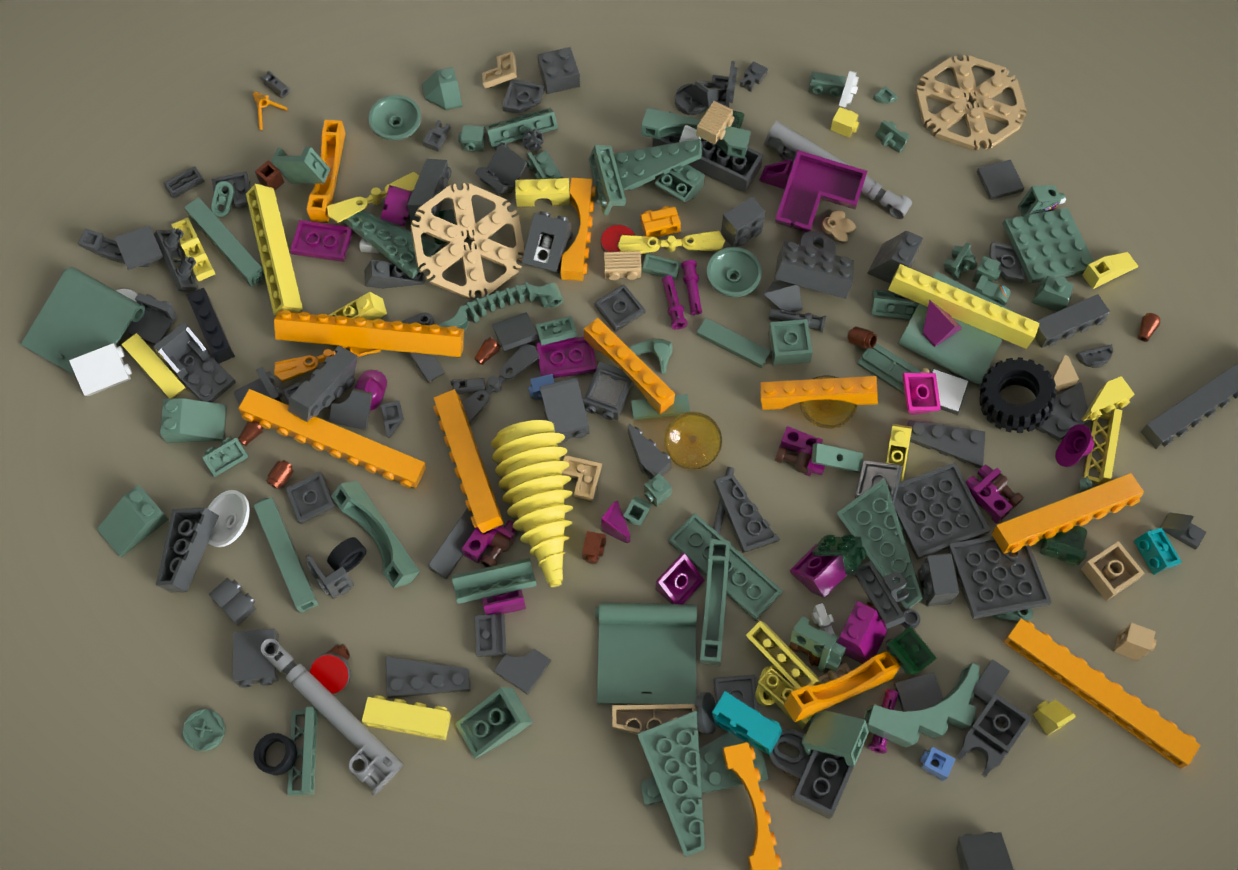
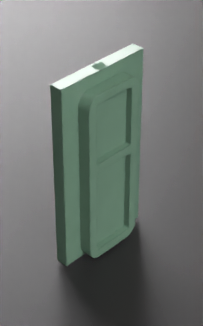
[857,343,921,394]

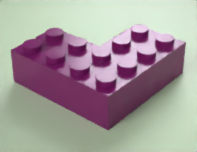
[775,150,868,232]

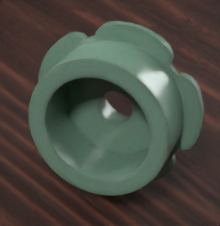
[1080,476,1092,493]

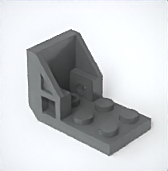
[154,322,236,403]

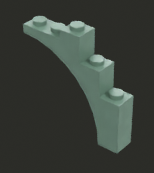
[863,663,980,748]

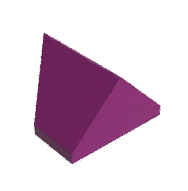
[759,159,794,189]
[922,300,962,347]
[601,500,630,543]

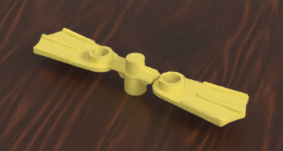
[327,172,420,223]
[618,231,725,254]

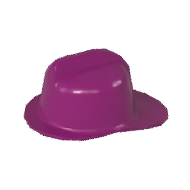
[355,370,387,411]
[1055,424,1094,467]

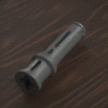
[769,308,826,332]

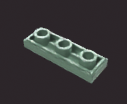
[631,394,690,420]
[812,443,863,473]

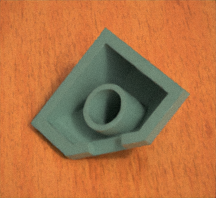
[422,67,463,110]

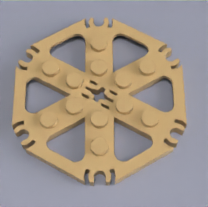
[915,55,1027,151]
[410,183,525,299]

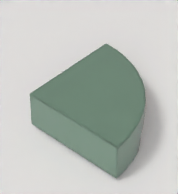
[873,86,898,104]

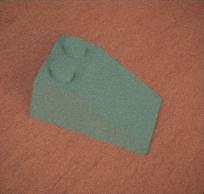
[160,398,227,443]
[97,485,169,557]
[455,687,533,758]

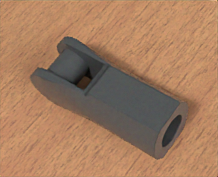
[260,71,289,98]
[451,378,485,395]

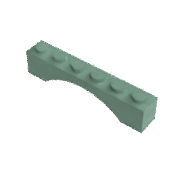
[641,108,751,159]
[331,481,420,588]
[700,540,730,666]

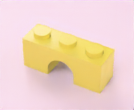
[515,178,570,207]

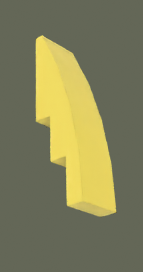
[171,217,215,281]
[121,333,186,399]

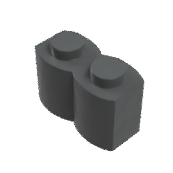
[209,578,256,625]

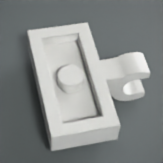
[839,71,859,107]
[812,603,835,635]

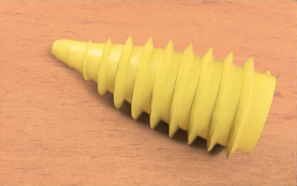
[491,420,573,587]

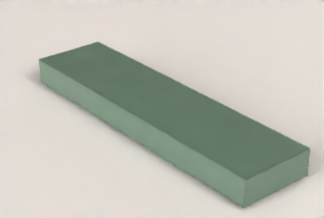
[697,318,771,368]

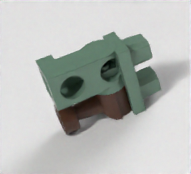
[789,616,846,672]

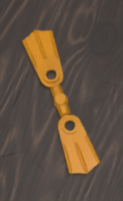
[274,346,381,382]

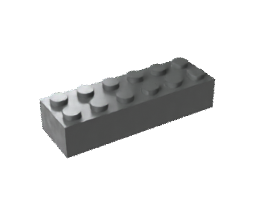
[652,111,764,193]

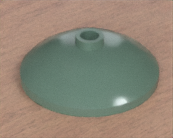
[368,95,421,140]
[707,247,762,297]

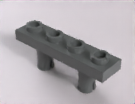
[154,228,198,291]

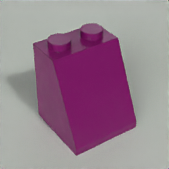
[837,601,887,664]

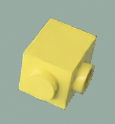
[831,107,859,138]

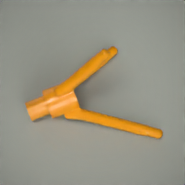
[253,92,288,131]

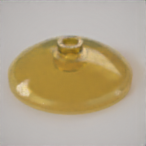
[800,375,857,429]
[664,411,722,469]

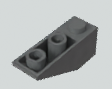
[364,260,425,289]
[628,424,671,480]

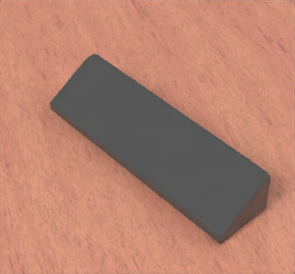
[428,508,476,579]

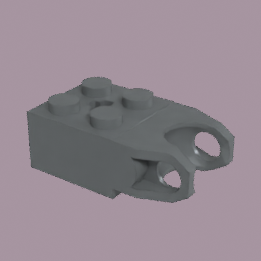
[957,693,1032,778]

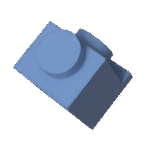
[528,374,555,400]
[920,747,956,781]

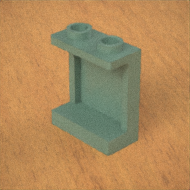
[271,147,330,184]
[802,710,869,767]

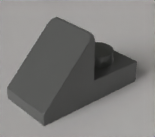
[1160,512,1206,550]

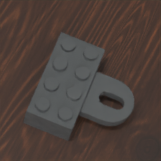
[775,232,854,299]
[768,729,854,819]

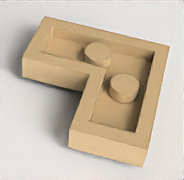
[482,51,517,89]
[562,455,602,501]

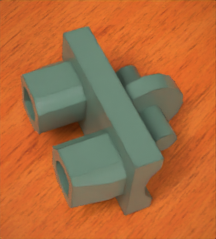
[875,120,910,153]
[944,243,977,280]

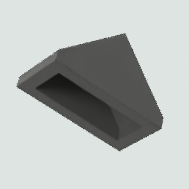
[684,81,727,108]
[764,281,803,312]

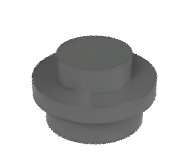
[901,609,921,629]

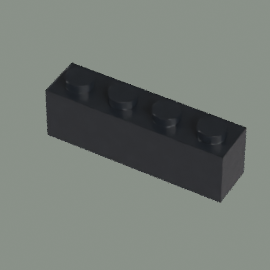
[187,288,235,364]

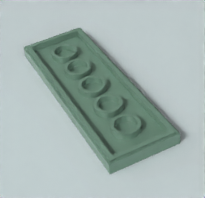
[668,513,783,621]

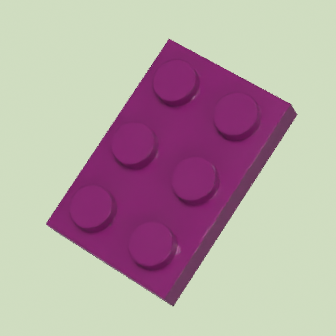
[290,220,353,262]
[536,337,597,378]

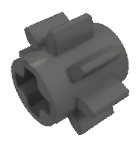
[522,129,544,151]

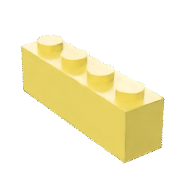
[746,621,822,689]
[362,695,451,740]

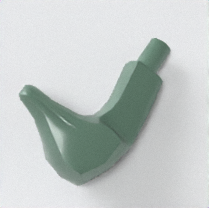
[629,338,673,374]

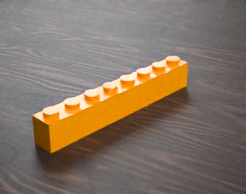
[433,389,504,533]
[992,473,1144,554]

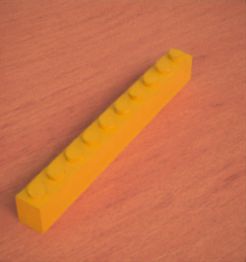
[274,310,464,357]
[238,389,426,489]
[1003,618,1201,769]

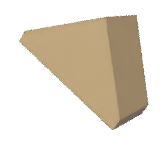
[1052,355,1079,392]

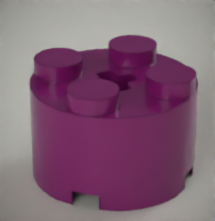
[380,185,412,226]

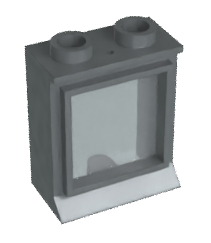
[583,361,634,421]

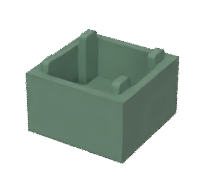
[768,319,813,366]

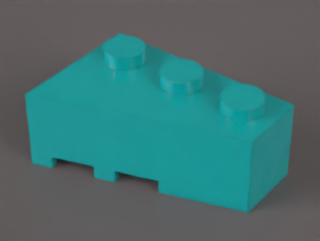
[712,691,782,755]

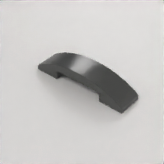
[78,228,151,267]

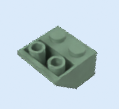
[655,164,704,203]

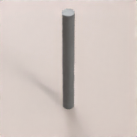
[711,467,735,539]

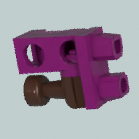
[774,426,825,476]
[966,464,1024,525]
[462,520,516,567]

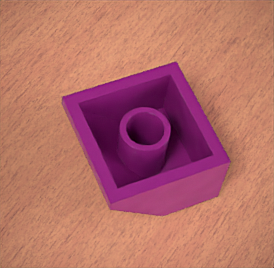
[790,544,851,598]

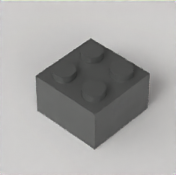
[537,47,580,94]
[721,197,766,247]
[918,554,959,607]

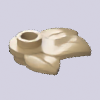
[822,211,856,242]

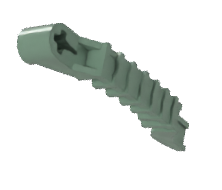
[437,282,564,331]

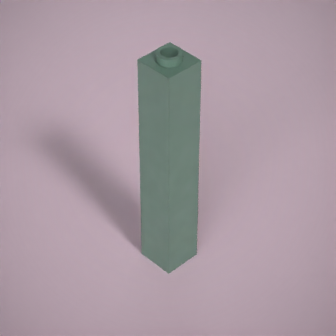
[184,197,265,287]
[253,497,319,613]

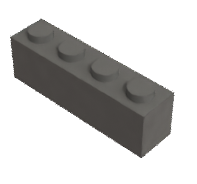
[1035,294,1110,348]

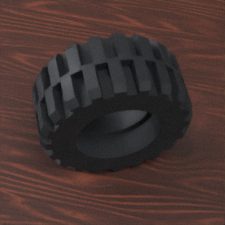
[979,357,1056,433]

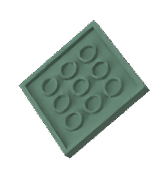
[1002,208,1094,284]

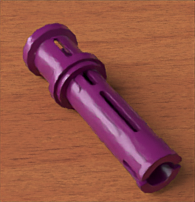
[681,260,702,315]
[662,275,688,330]
[868,689,899,754]

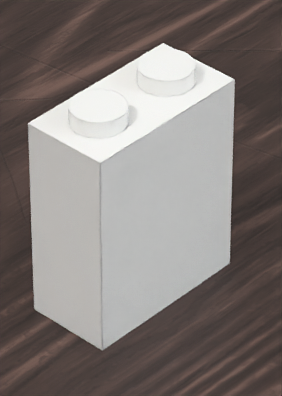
[69,343,132,396]

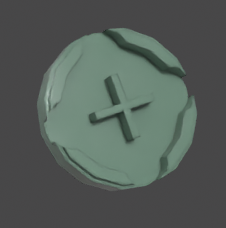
[182,709,225,751]

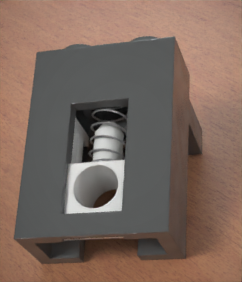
[521,211,573,273]

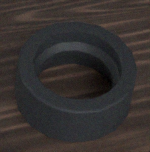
[327,537,367,572]
[254,733,297,775]

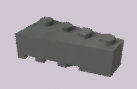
[407,159,451,228]
[288,345,357,422]
[156,507,219,592]

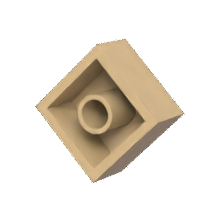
[1081,541,1145,601]

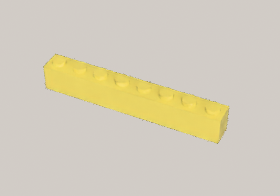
[246,184,303,315]
[888,264,1040,349]

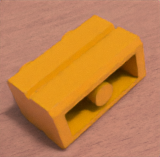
[640,206,681,237]

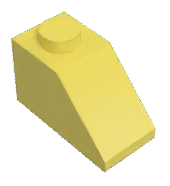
[1033,700,1076,736]

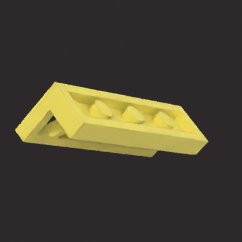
[1083,409,1123,485]

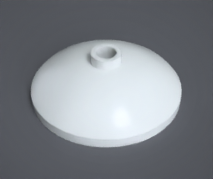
[207,490,250,547]

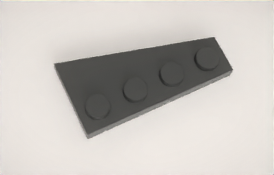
[907,420,985,469]
[714,474,780,553]
[386,656,470,698]

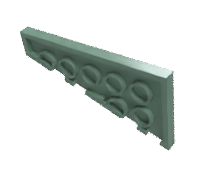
[597,139,702,204]
[343,210,441,279]
[837,478,924,610]
[637,710,705,857]
[640,732,769,806]

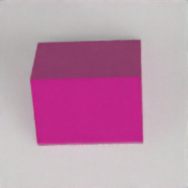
[902,373,941,415]

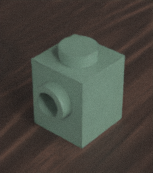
[458,125,485,151]
[972,256,1001,283]
[644,473,672,507]
[623,495,652,526]

